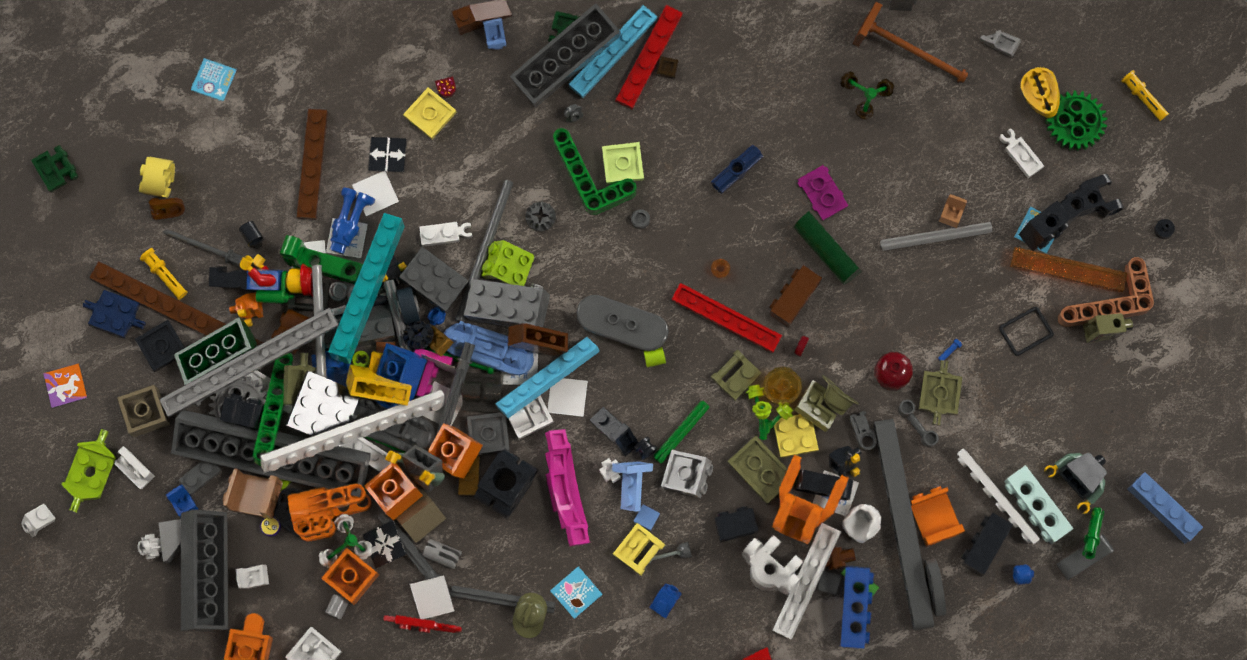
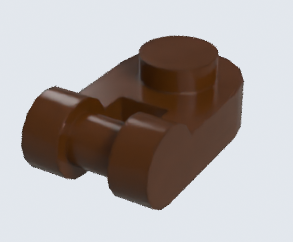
[149,198,185,220]

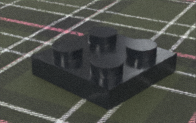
[135,320,185,372]

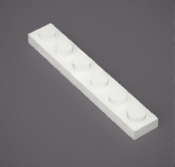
[957,448,1040,544]
[773,523,841,639]

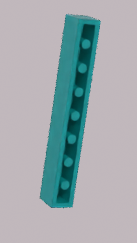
[328,213,405,364]

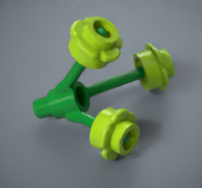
[746,385,793,440]

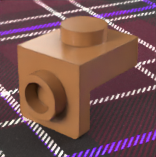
[939,194,967,228]

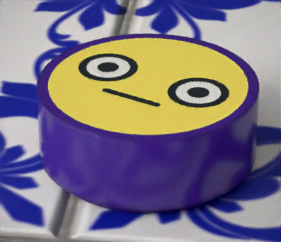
[260,517,281,537]

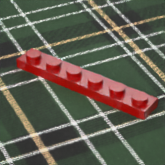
[616,5,683,110]
[671,283,782,353]

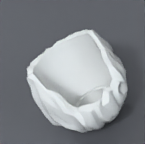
[842,504,881,543]

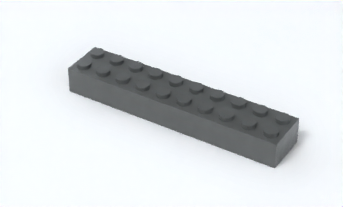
[171,410,371,497]

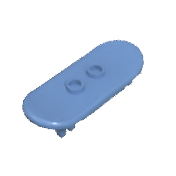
[444,321,534,375]

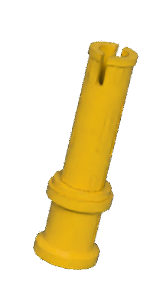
[1121,70,1169,121]
[140,248,188,300]

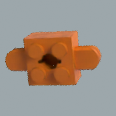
[224,613,273,660]

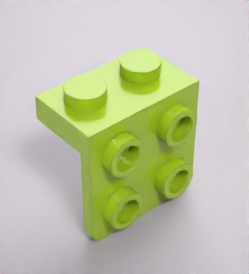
[481,240,534,286]

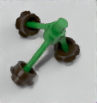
[840,71,895,120]

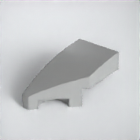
[980,30,1021,57]

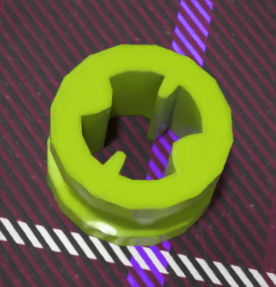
[352,351,370,368]

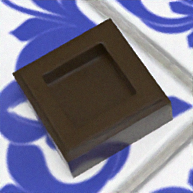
[657,56,679,79]

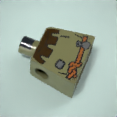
[1083,313,1133,343]

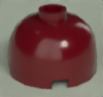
[874,352,913,391]

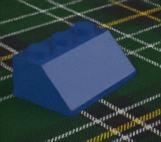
[372,343,427,409]

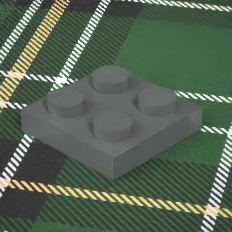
[467,412,510,455]

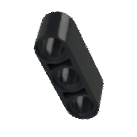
[794,470,853,500]

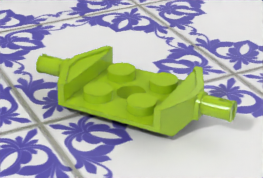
[62,429,116,513]

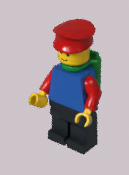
[209,254,313,304]

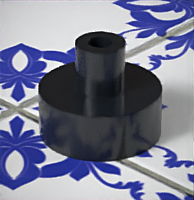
[1154,219,1175,239]

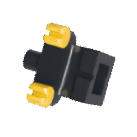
[383,255,407,286]
[829,446,862,477]

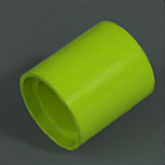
[643,347,666,368]

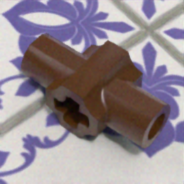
[825,547,856,570]

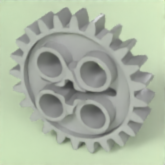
[209,376,272,424]

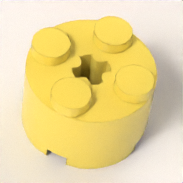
[139,157,175,198]

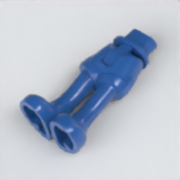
[330,188,375,254]

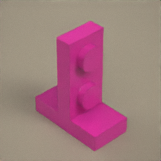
[415,349,454,398]

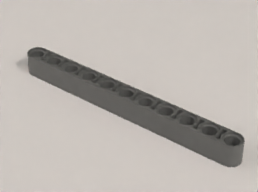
[873,419,934,631]

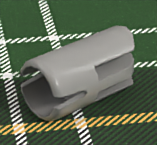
[423,539,462,569]

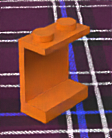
[910,486,965,547]

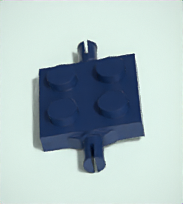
[83,290,146,339]

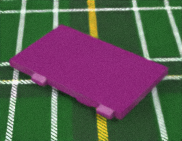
[797,165,849,221]

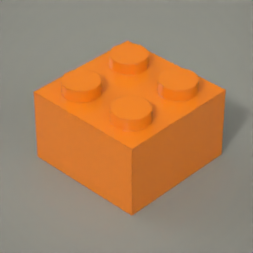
[428,423,483,479]
[364,463,423,520]
[321,548,379,605]

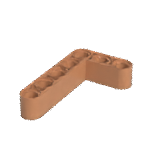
[1058,257,1154,327]

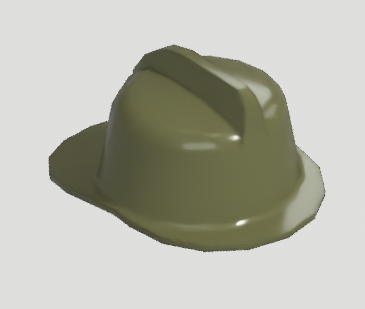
[822,375,859,415]
[513,593,547,638]

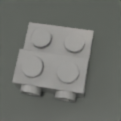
[661,450,713,498]

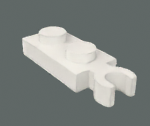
[999,129,1044,179]
[419,222,472,247]

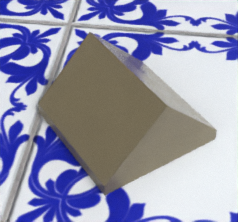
[396,489,446,543]

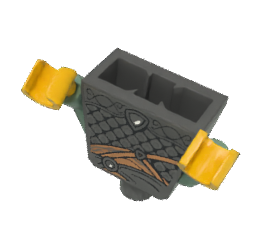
[385,444,445,492]

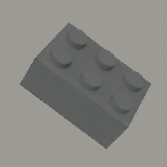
[399,247,468,313]

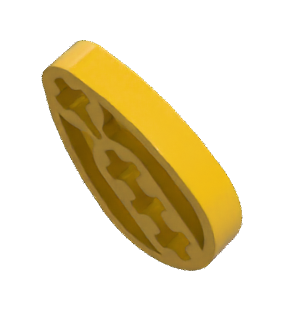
[1021,67,1060,118]

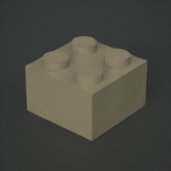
[117,385,170,438]

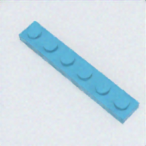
[569,5,657,98]
[495,337,600,418]

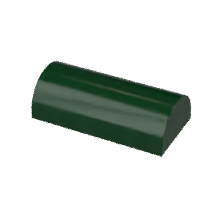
[793,211,862,285]
[174,317,257,385]

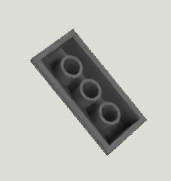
[325,303,397,351]

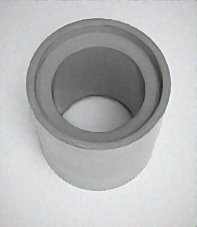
[325,594,349,620]

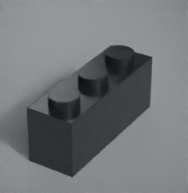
[961,513,1013,577]

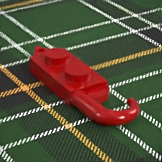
[384,615,462,633]

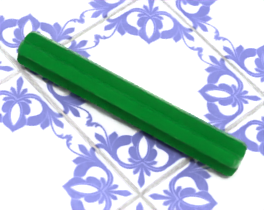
[653,400,709,463]

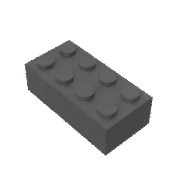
[464,279,550,327]

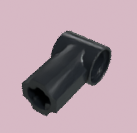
[239,221,264,249]

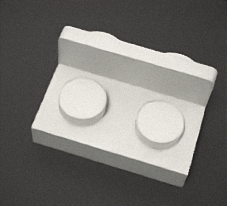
[114,446,155,489]

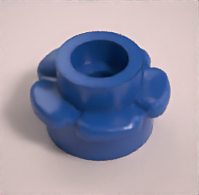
[428,307,446,325]

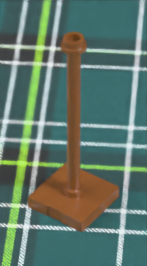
[852,2,969,83]

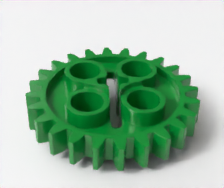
[1045,90,1108,151]

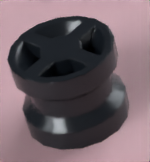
[633,436,658,460]

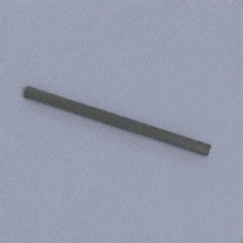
[455,180,513,322]

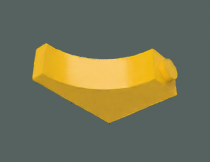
[346,365,412,405]

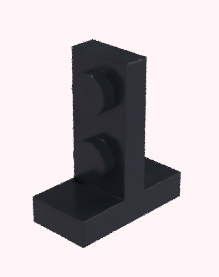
[590,407,639,457]

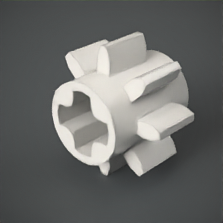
[599,458,621,483]
[138,534,162,559]

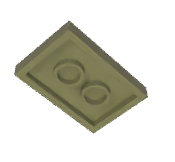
[727,436,788,505]

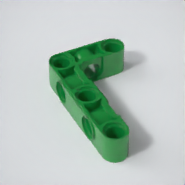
[280,235,363,285]

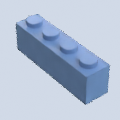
[1127,472,1203,544]

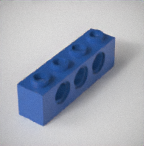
[841,566,874,649]

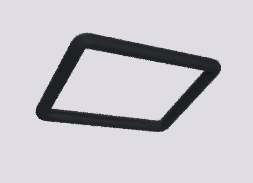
[999,307,1054,356]

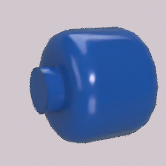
[1013,565,1034,585]

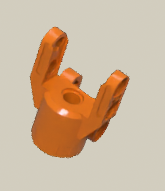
[772,455,849,545]
[288,484,372,542]

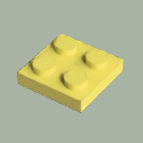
[403,87,457,140]
[774,414,819,458]

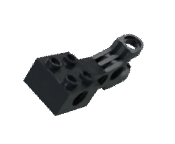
[1018,174,1124,252]

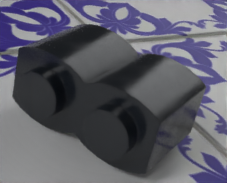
[220,394,265,429]

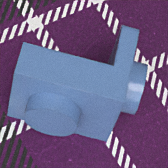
[483,18,506,50]

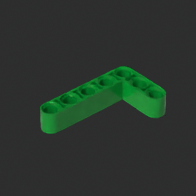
[553,128,637,215]

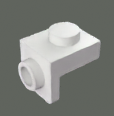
[21,504,56,537]
[236,565,269,589]

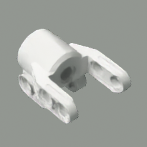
[742,535,803,595]

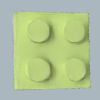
[602,142,644,185]

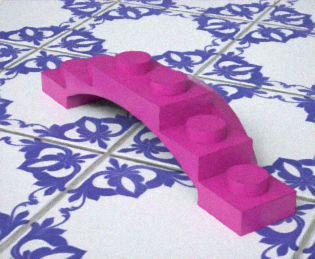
[545,429,590,547]

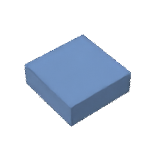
[634,504,660,531]

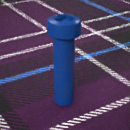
[938,339,962,362]

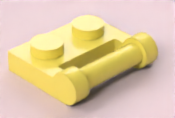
[613,523,665,576]

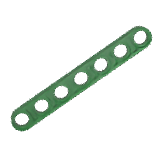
[253,353,293,466]

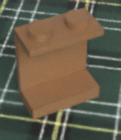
[223,468,283,519]

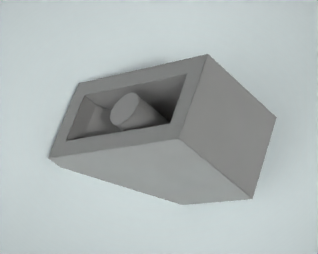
[159,519,181,563]

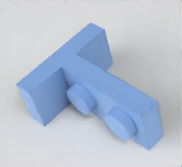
[612,461,653,512]

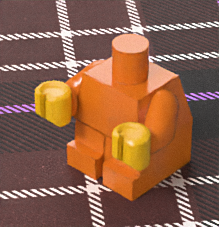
[229,292,263,327]

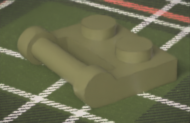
[710,350,762,401]

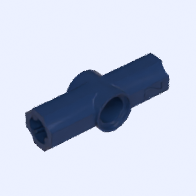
[711,145,763,194]

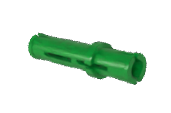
[1082,507,1105,559]

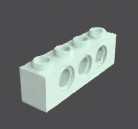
[1004,465,1073,545]

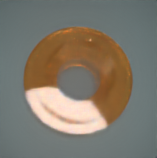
[711,259,730,278]

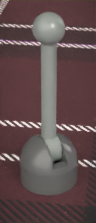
[649,542,692,563]

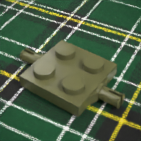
[283,353,317,405]
[918,360,962,426]

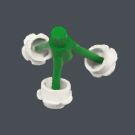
[319,514,373,568]

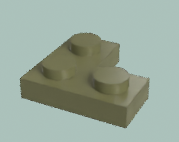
[794,380,837,432]

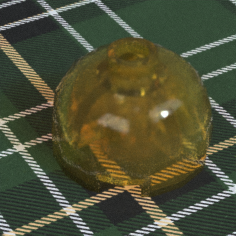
[763,366,802,406]

